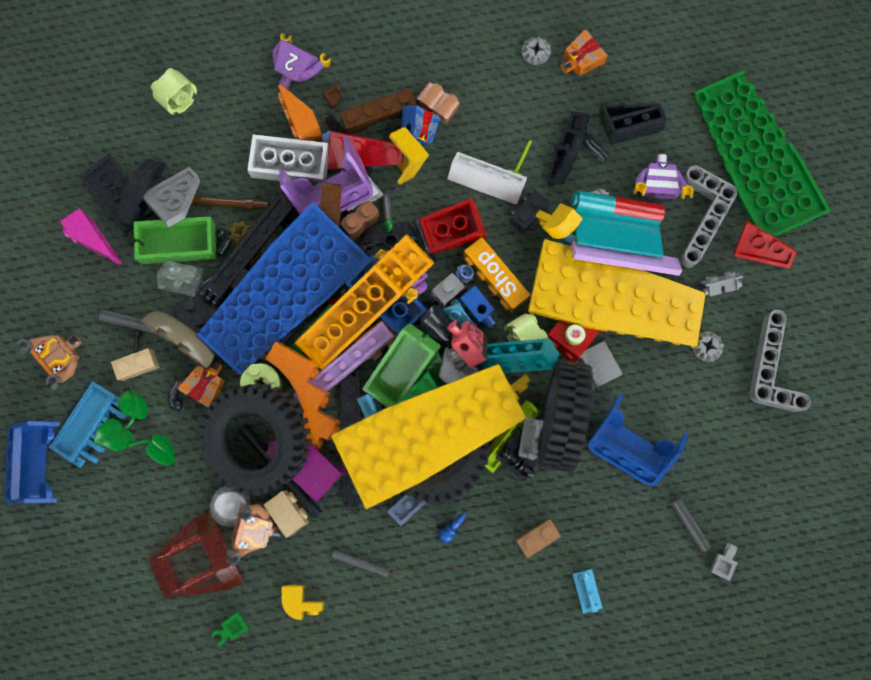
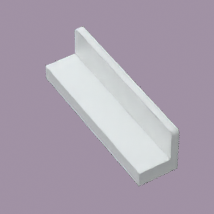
[448,152,527,205]

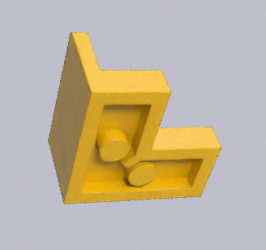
[389,127,429,185]

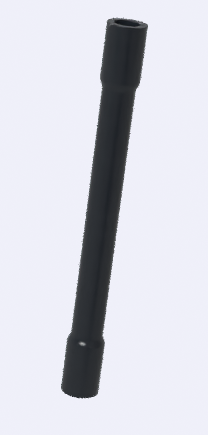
[238,423,322,519]

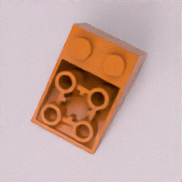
[277,84,322,142]

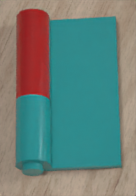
[571,190,665,258]

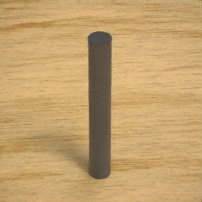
[332,550,390,577]

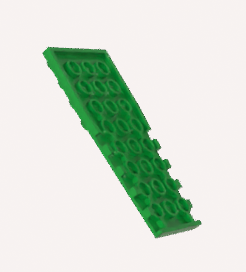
[693,70,831,237]

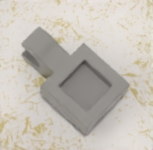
[710,543,738,581]

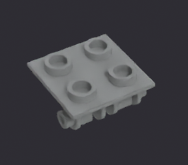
[576,341,623,390]
[439,347,478,384]

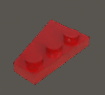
[734,220,797,269]

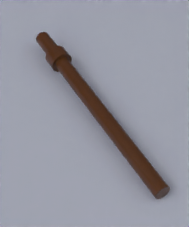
[191,197,270,210]

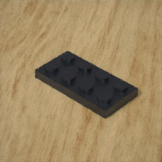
[79,154,154,234]

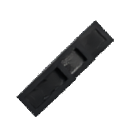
[546,111,591,185]

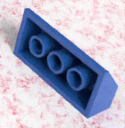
[345,254,428,335]

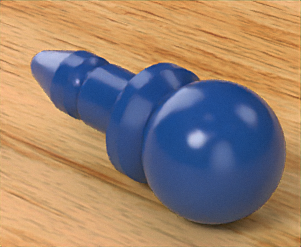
[438,513,466,543]

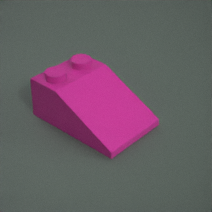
[60,208,122,265]

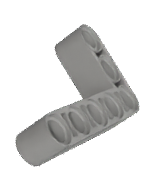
[680,166,737,268]
[749,310,811,412]

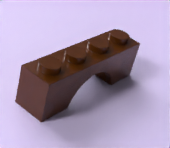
[340,88,416,135]

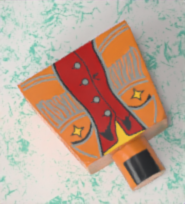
[560,29,608,76]
[178,360,225,407]

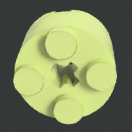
[151,68,197,114]
[504,313,548,342]
[240,363,283,394]

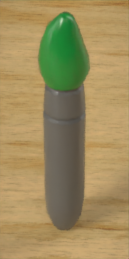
[383,194,393,232]

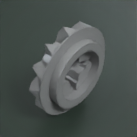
[522,36,551,65]
[693,331,724,362]

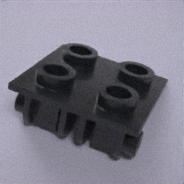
[495,427,539,482]

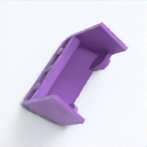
[279,136,373,215]

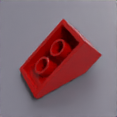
[420,198,488,254]

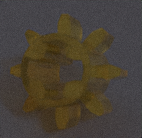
[228,220,251,244]

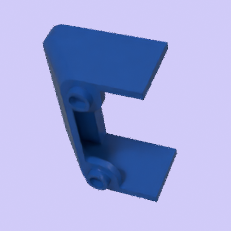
[588,394,688,486]
[5,421,60,504]

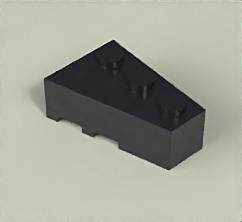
[599,102,667,145]

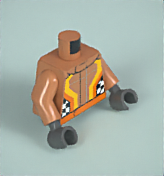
[16,335,82,390]
[226,504,281,565]

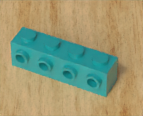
[480,338,559,373]

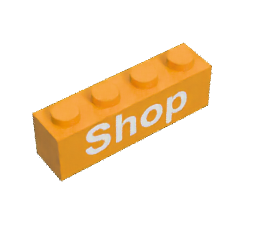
[463,237,530,313]

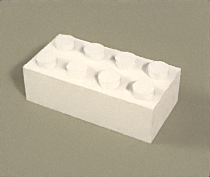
[247,135,329,185]

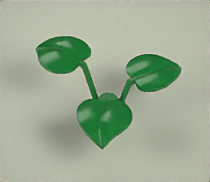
[93,389,175,466]

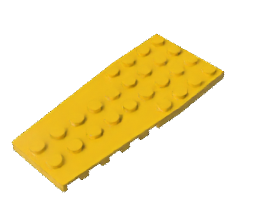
[528,239,705,348]
[331,364,526,509]

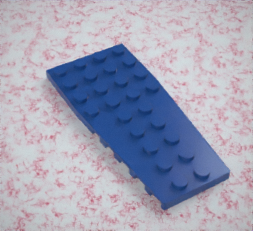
[197,202,369,374]

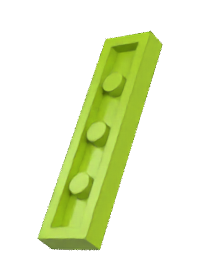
[485,400,540,473]

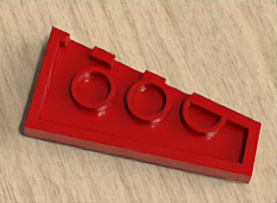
[327,131,404,169]

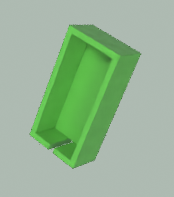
[134,217,217,264]
[363,323,441,408]

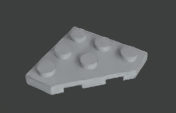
[143,167,200,227]

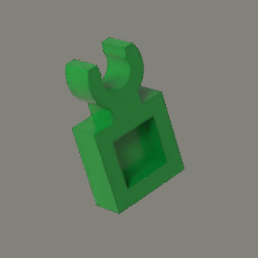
[211,612,250,646]

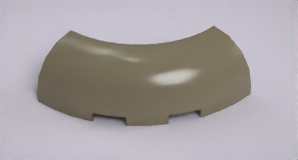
[141,311,215,368]

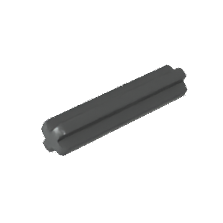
[671,498,711,552]

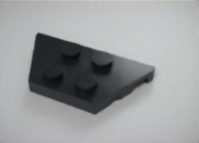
[177,290,228,334]

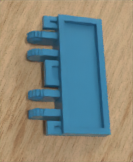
[49,381,126,468]

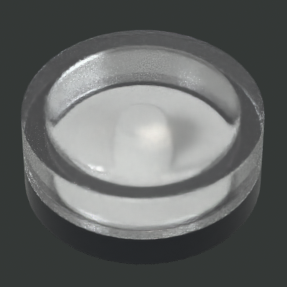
[210,485,251,527]

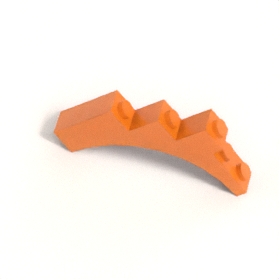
[266,342,340,450]

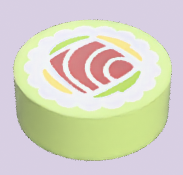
[565,324,585,345]

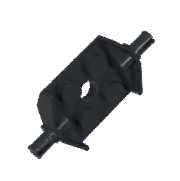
[357,221,426,257]

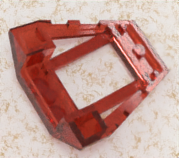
[149,510,245,598]

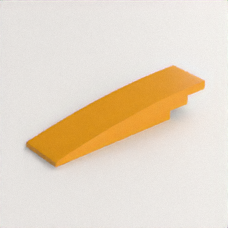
[295,234,434,370]

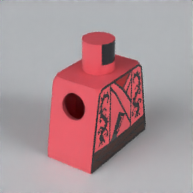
[448,320,488,368]

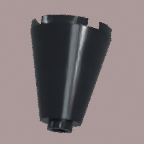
[413,301,454,350]

